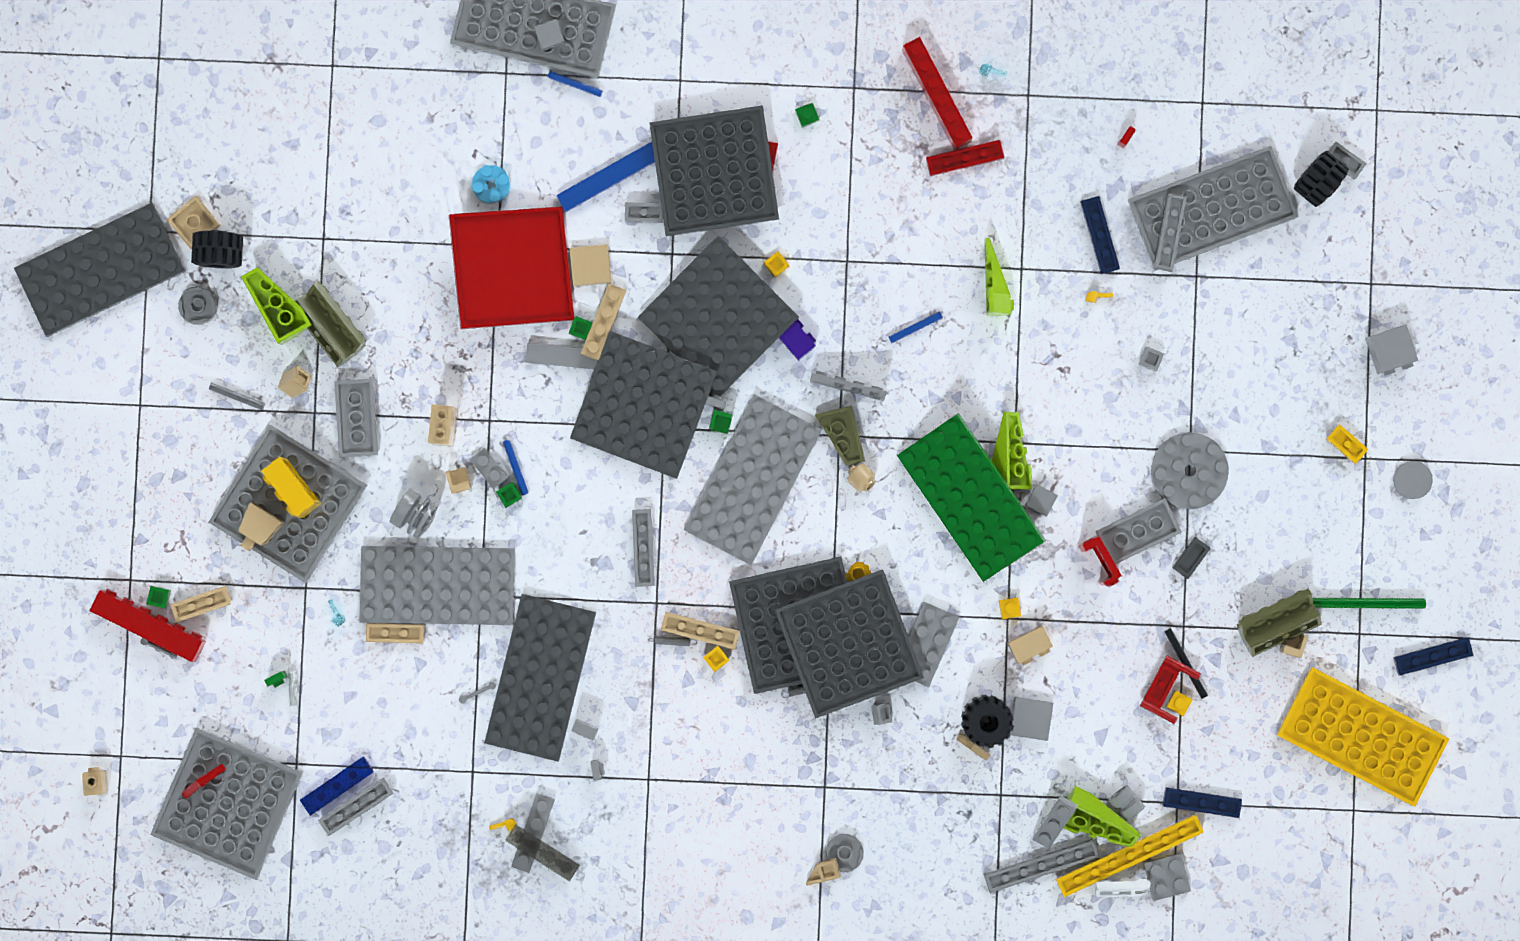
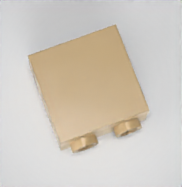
[428,404,457,447]

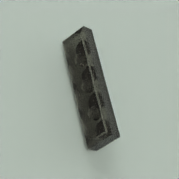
[505,824,580,882]

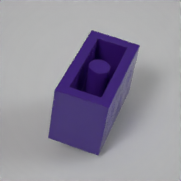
[779,319,816,362]

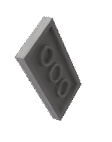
[334,378,379,458]
[1095,498,1182,564]
[909,602,960,687]

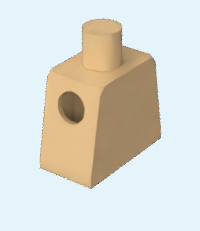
[238,503,285,551]

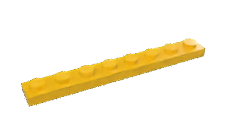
[1056,814,1204,897]

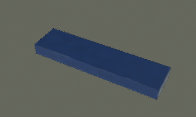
[1080,196,1120,275]
[1393,637,1474,676]
[1162,787,1242,818]

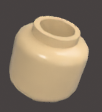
[847,464,876,492]

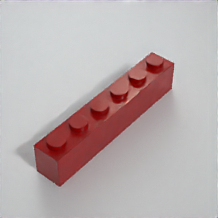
[902,37,973,150]
[89,588,206,662]

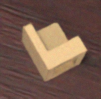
[278,365,312,398]
[445,467,472,494]
[1279,635,1308,658]

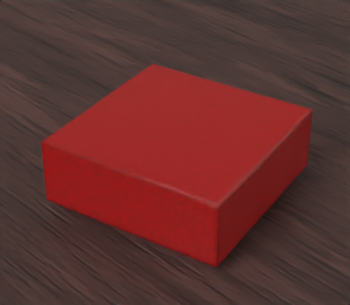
[1117,126,1136,148]

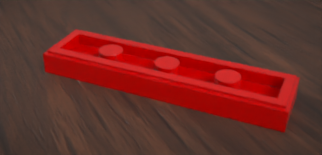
[926,140,1004,177]

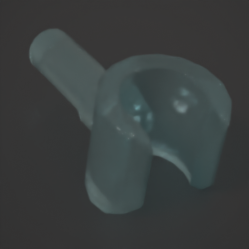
[979,63,1007,76]
[328,599,345,627]

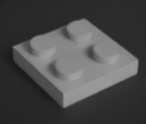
[1143,853,1191,901]

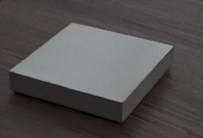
[1009,697,1054,741]

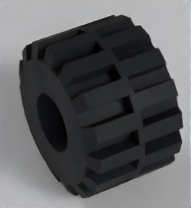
[1293,150,1349,207]
[191,230,243,268]
[961,694,1014,748]

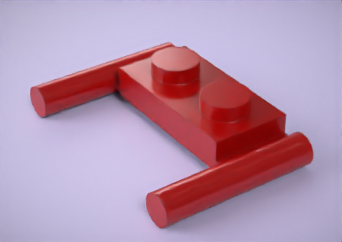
[1140,655,1201,724]

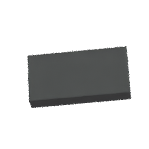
[1172,537,1211,579]

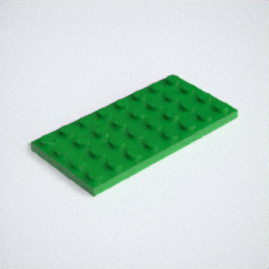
[896,413,1046,582]

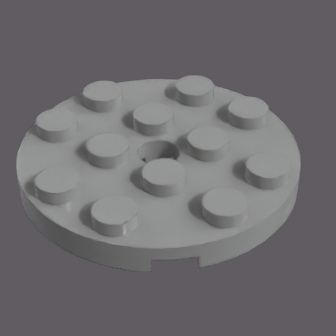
[1151,432,1229,509]

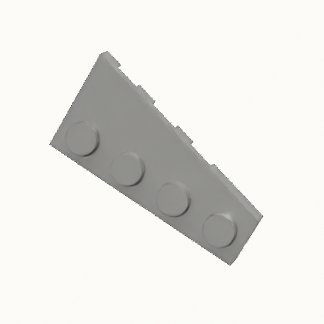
[810,371,887,401]

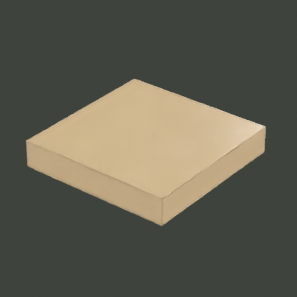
[166,196,221,250]
[570,244,611,286]

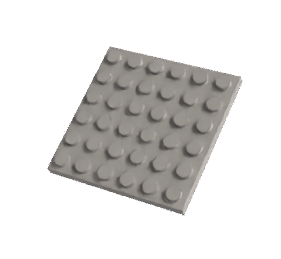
[208,425,368,583]
[150,727,303,880]

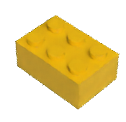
[261,457,321,518]

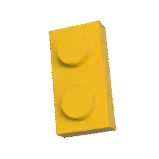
[1326,424,1369,464]

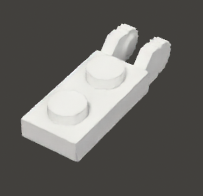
[1095,879,1151,897]

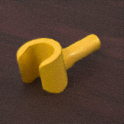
[1086,291,1113,303]
[489,818,517,831]

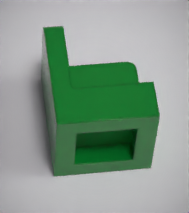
[709,410,733,435]

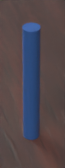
[547,71,603,98]
[888,311,943,343]
[503,439,529,496]

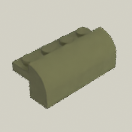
[295,281,366,368]
[1236,588,1322,657]

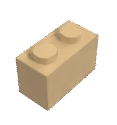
[1007,626,1053,665]

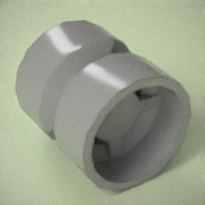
[1108,785,1145,822]

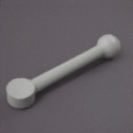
[140,638,177,659]
[459,682,496,704]

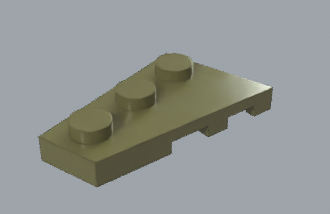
[815,406,866,466]

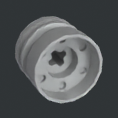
[389,488,438,539]

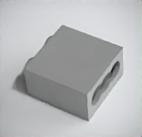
[1365,324,1419,376]

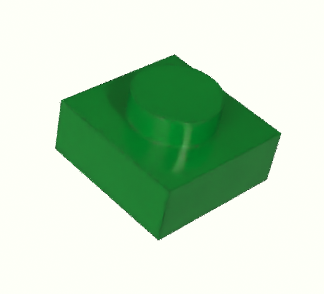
[795,102,820,128]
[568,316,593,341]
[496,482,523,508]
[146,586,171,609]
[264,670,288,688]

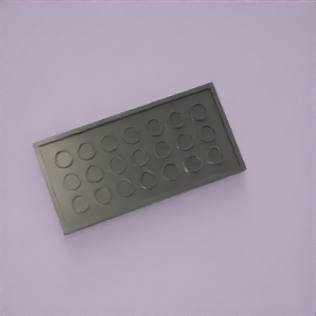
[14,203,186,337]
[484,594,596,762]

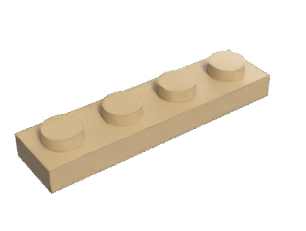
[581,283,626,361]
[661,612,740,650]

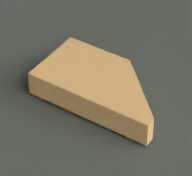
[956,733,990,761]
[805,858,841,886]

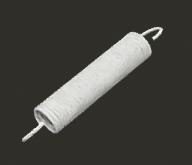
[288,664,298,714]

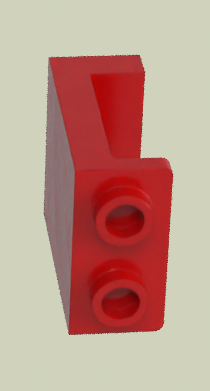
[1078,536,1122,587]

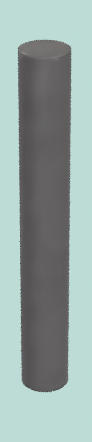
[209,383,265,410]

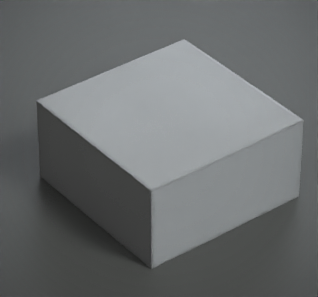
[534,19,565,51]
[1025,484,1058,517]
[571,719,599,741]

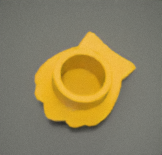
[846,562,871,582]

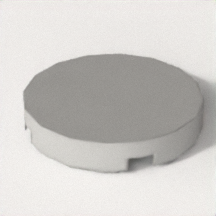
[178,287,217,325]
[1393,461,1433,499]
[825,834,864,872]

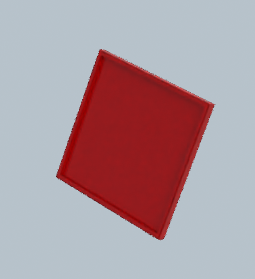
[448,206,574,330]

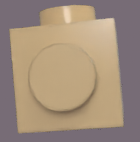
[82,767,108,796]

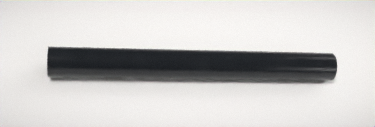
[1164,628,1208,699]

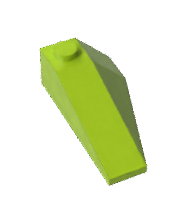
[984,238,1014,316]
[241,267,311,345]
[992,412,1032,490]
[1064,786,1141,848]

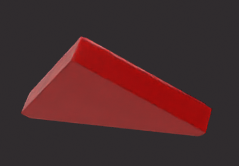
[181,764,226,799]

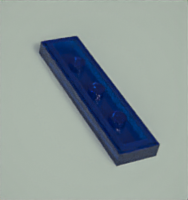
[300,756,375,816]

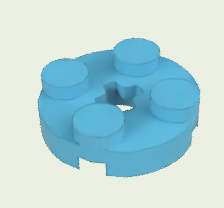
[472,165,511,204]

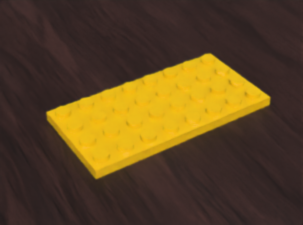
[1276,667,1450,807]

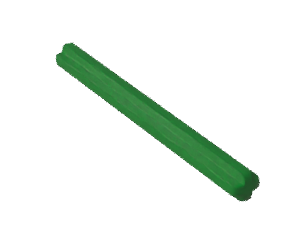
[1313,598,1426,609]

